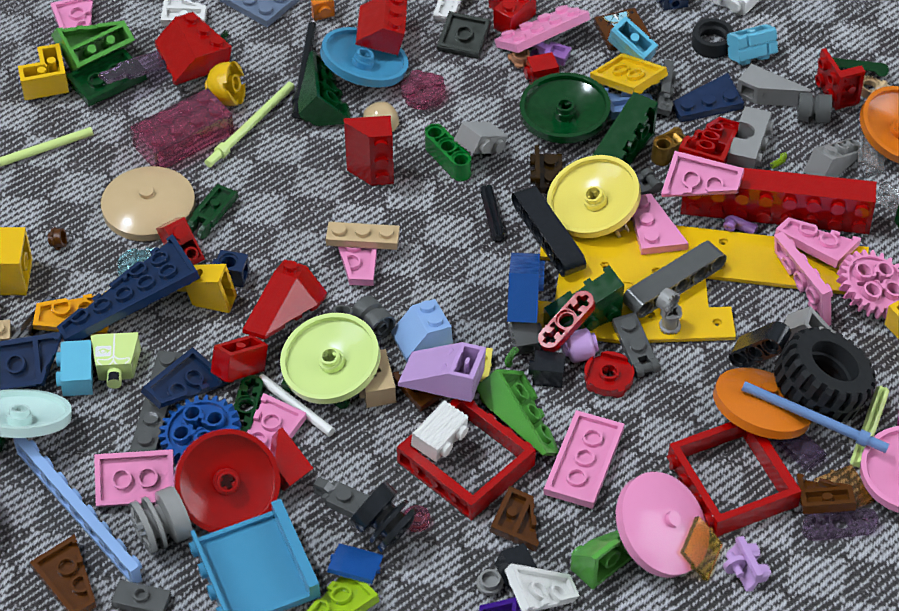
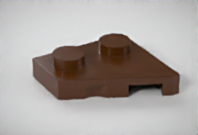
[489,486,539,552]

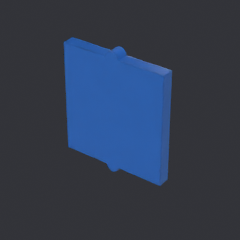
[327,543,384,584]

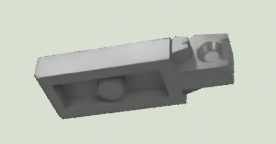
[656,59,676,117]
[313,477,369,518]

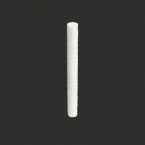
[259,374,335,437]

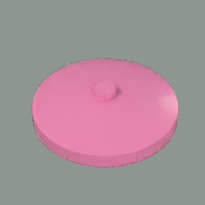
[860,426,899,513]
[616,472,707,578]

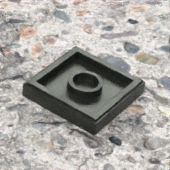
[437,11,491,59]

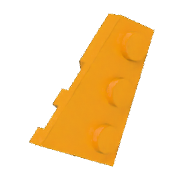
[33,291,109,335]

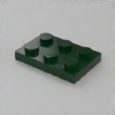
[66,48,147,107]

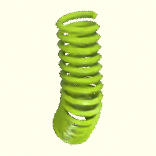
[770,152,787,169]

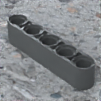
[623,241,727,318]

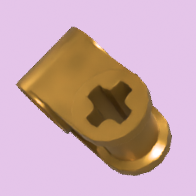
[651,126,686,166]

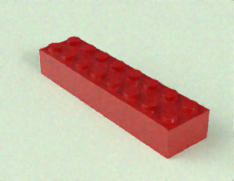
[680,167,877,234]

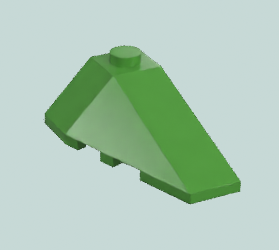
[477,369,559,456]
[570,530,632,590]

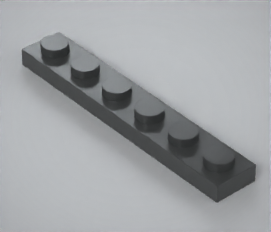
[129,350,183,452]

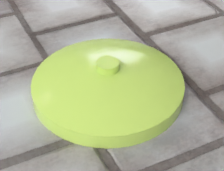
[280,313,381,404]

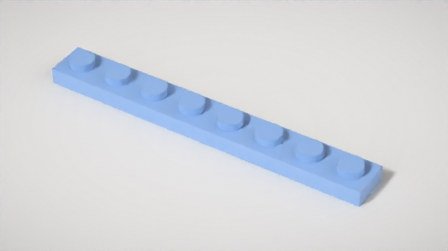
[13,438,142,583]

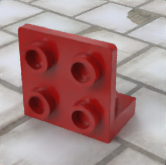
[815,48,865,110]

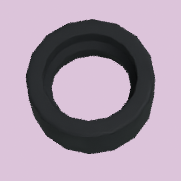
[692,18,734,58]

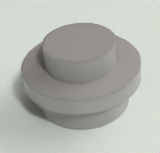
[477,569,503,595]

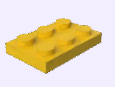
[590,53,668,95]

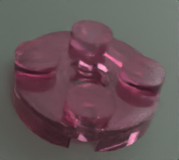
[401,70,446,110]

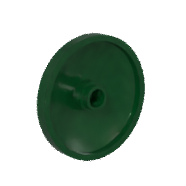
[520,72,611,144]

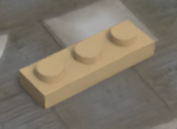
[326,222,400,250]

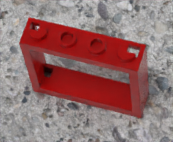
[396,398,536,521]
[666,422,802,537]

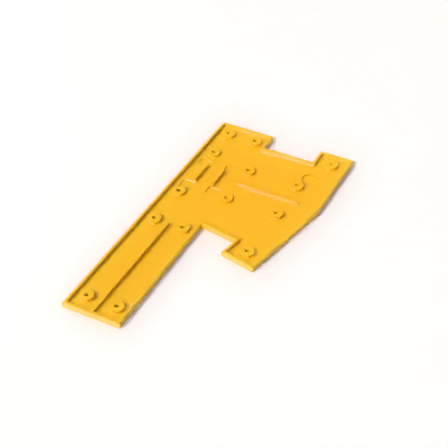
[537,220,869,344]

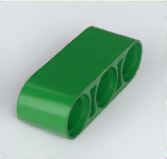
[425,124,471,181]

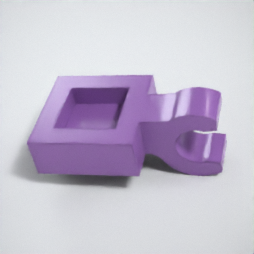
[530,41,572,66]

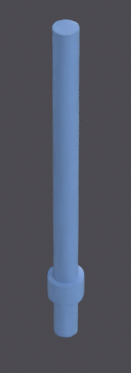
[741,381,889,453]

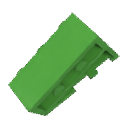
[51,21,135,72]

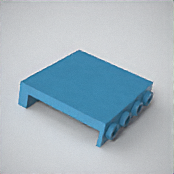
[188,499,321,611]

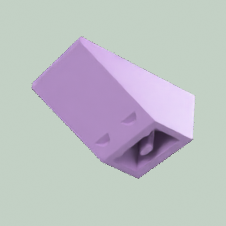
[398,342,486,402]

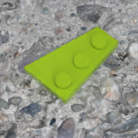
[307,576,380,611]

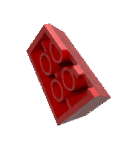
[155,12,232,85]

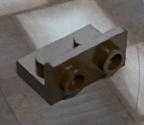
[530,145,563,194]

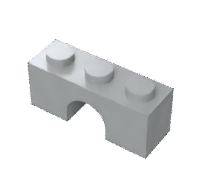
[727,106,774,169]

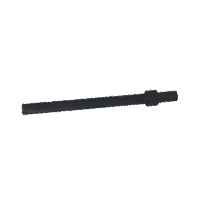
[292,22,317,119]

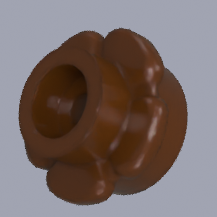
[47,227,67,250]

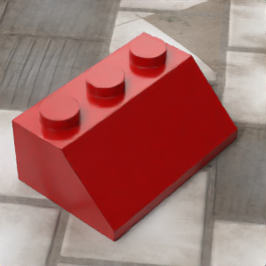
[355,0,407,55]
[344,115,394,186]

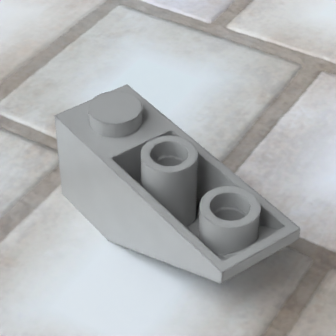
[737,64,811,107]
[803,138,866,177]

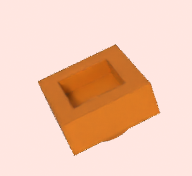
[311,0,335,21]

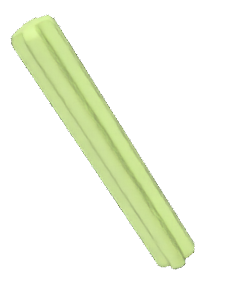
[850,386,889,468]

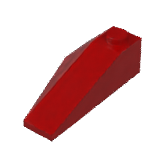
[678,117,739,164]

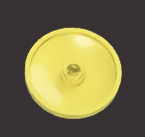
[547,155,641,238]

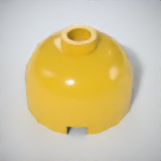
[205,61,246,106]

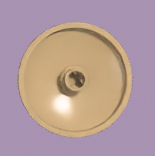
[101,166,195,241]

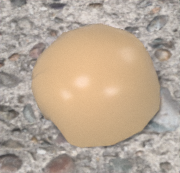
[363,102,399,132]

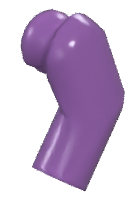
[723,215,758,234]

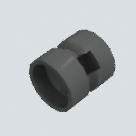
[797,93,832,124]
[352,295,396,341]

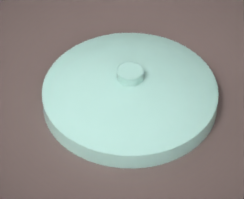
[0,389,72,438]

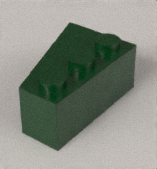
[543,265,624,337]

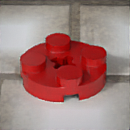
[584,351,635,398]

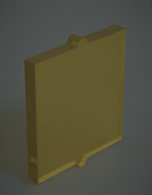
[680,516,723,581]

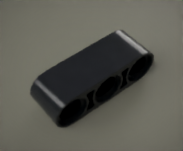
[729,321,792,368]

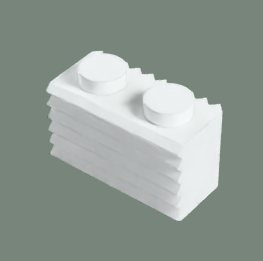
[411,401,469,462]

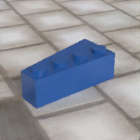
[507,253,545,323]

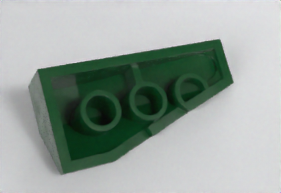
[298,50,351,126]

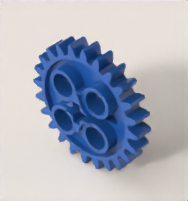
[158,394,242,464]

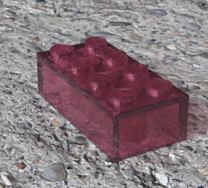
[130,88,234,168]

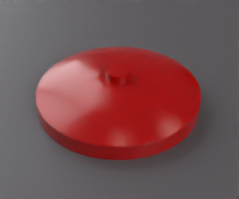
[174,429,280,532]

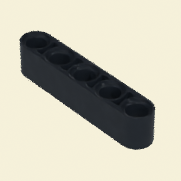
[511,185,586,277]

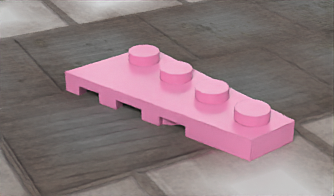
[774,231,833,326]

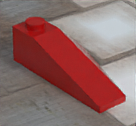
[242,259,327,340]

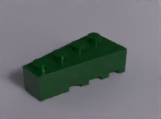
[592,92,658,165]

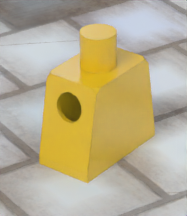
[177,264,237,313]

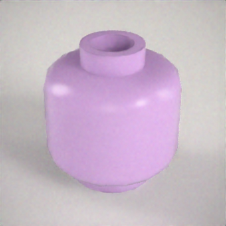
[561,328,599,363]

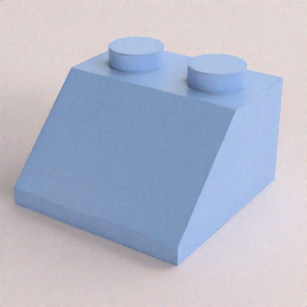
[391,299,453,362]

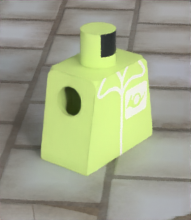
[91,332,141,389]

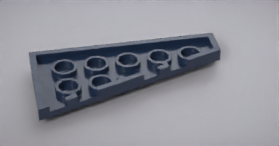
[57,234,200,341]

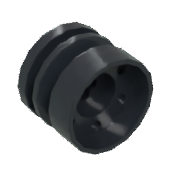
[348,481,419,552]

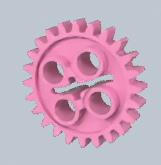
[836,249,899,320]

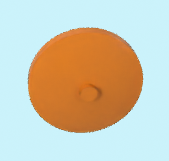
[860,86,899,163]
[713,368,812,440]

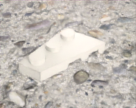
[505,564,579,611]

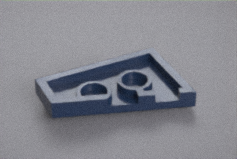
[672,73,744,123]
[141,347,228,409]

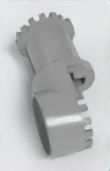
[656,287,683,335]

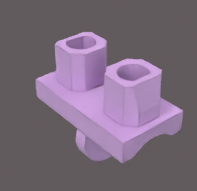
[723,536,771,592]

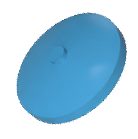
[320,27,408,87]

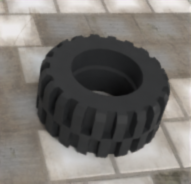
[774,327,876,423]

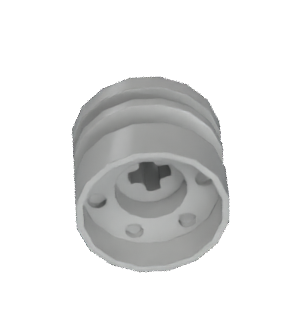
[129,486,193,554]

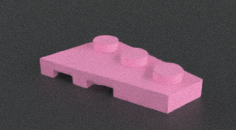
[50,0,93,28]
[631,194,689,255]

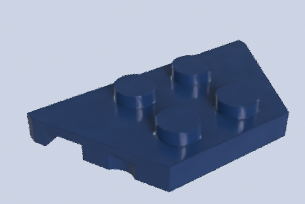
[0,332,62,390]

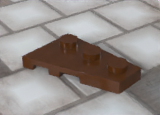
[29,534,97,611]

